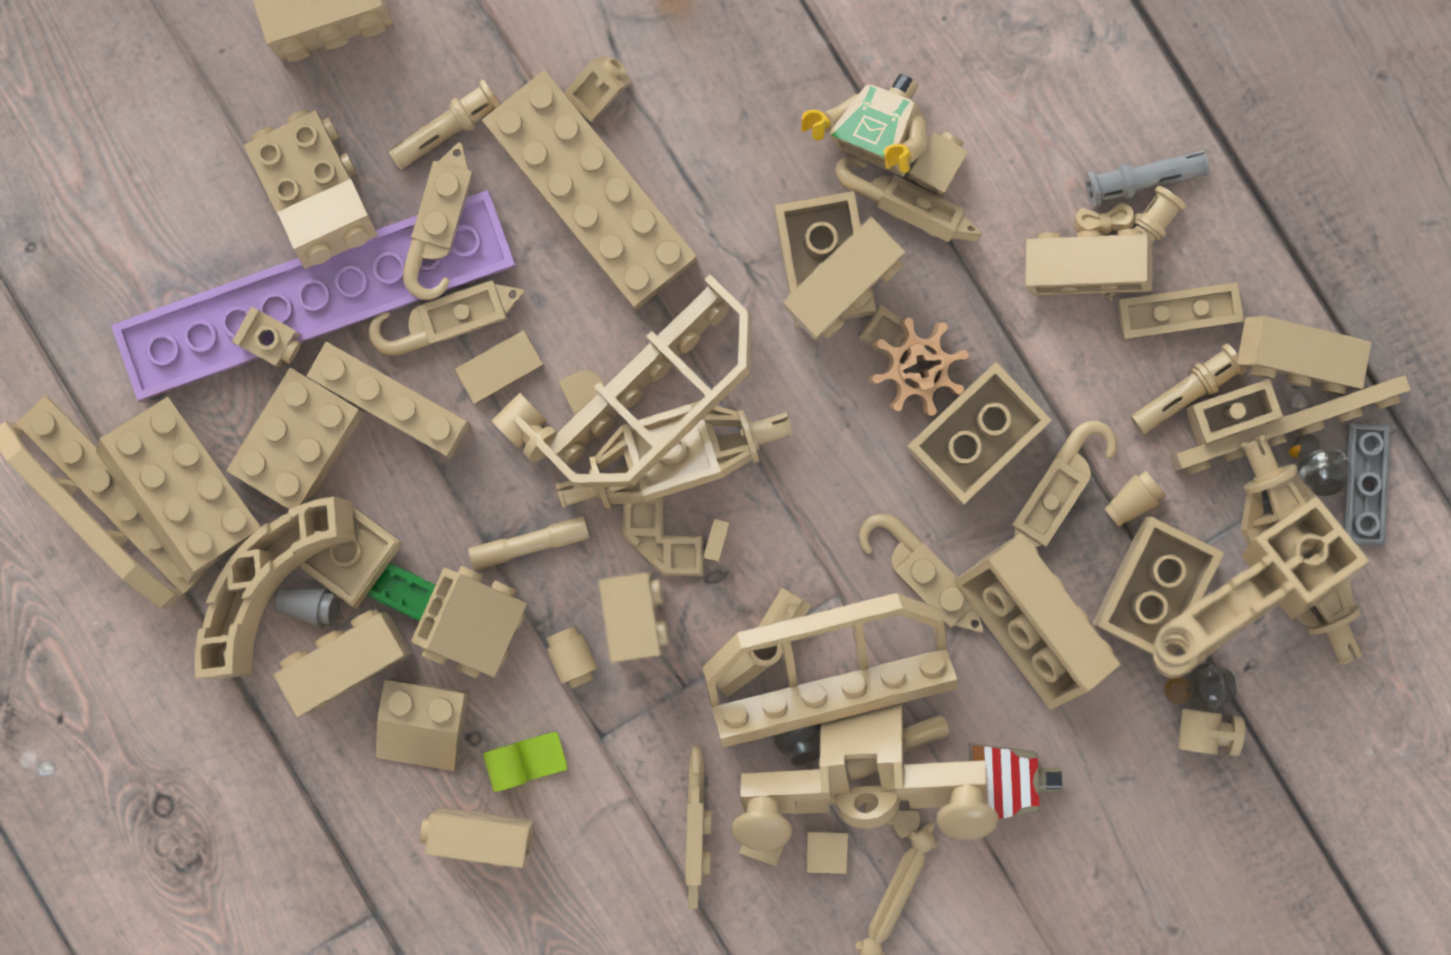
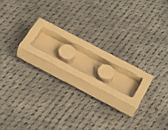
[1117,282,1244,340]

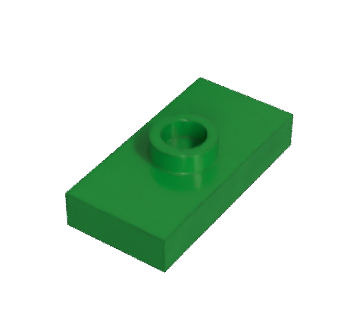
[366,562,436,622]

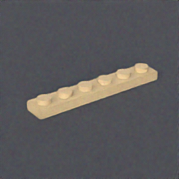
[1170,375,1411,475]

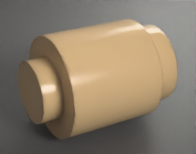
[546,626,598,689]

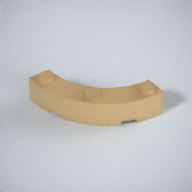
[195,496,355,680]

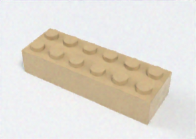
[482,70,697,312]

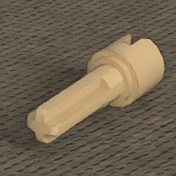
[846,715,950,782]

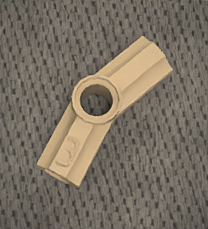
[715,587,812,698]

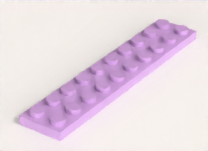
[111,190,516,402]

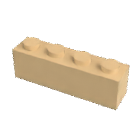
[306,342,471,459]

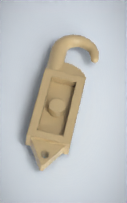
[403,142,473,300]
[835,156,982,243]
[369,280,525,356]
[1011,421,1117,548]
[859,513,983,633]
[685,746,712,909]

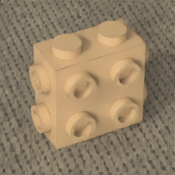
[243,109,358,218]
[411,566,527,679]

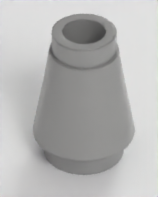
[276,588,339,628]

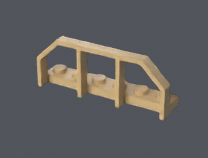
[535,275,752,487]
[0,396,215,609]
[703,593,958,748]

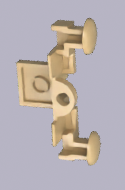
[731,703,998,851]

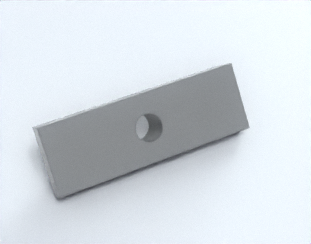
[1342,423,1390,546]

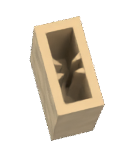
[420,807,535,868]

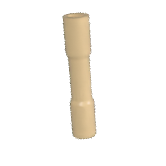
[468,515,591,571]

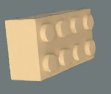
[95,397,260,582]
[953,533,1121,710]

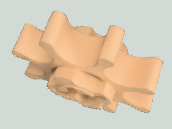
[868,318,969,416]

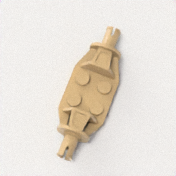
[555,401,793,511]
[1241,434,1363,664]

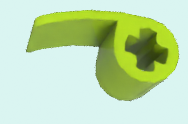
[482,731,568,792]

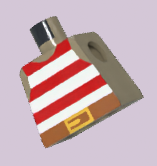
[969,743,1062,820]

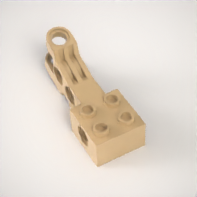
[1153,497,1369,678]

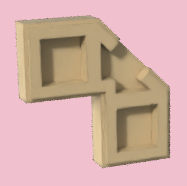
[623,496,704,576]

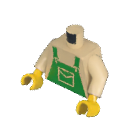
[801,74,928,177]

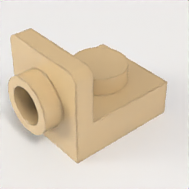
[564,55,632,122]

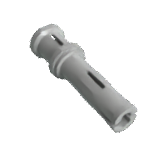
[1085,150,1210,208]

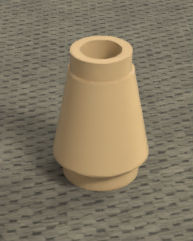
[1104,470,1166,527]

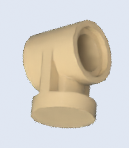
[491,393,558,462]
[1178,708,1245,756]

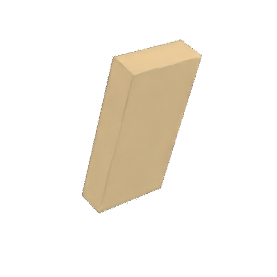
[454,330,544,405]

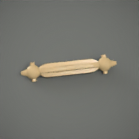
[855,821,938,955]

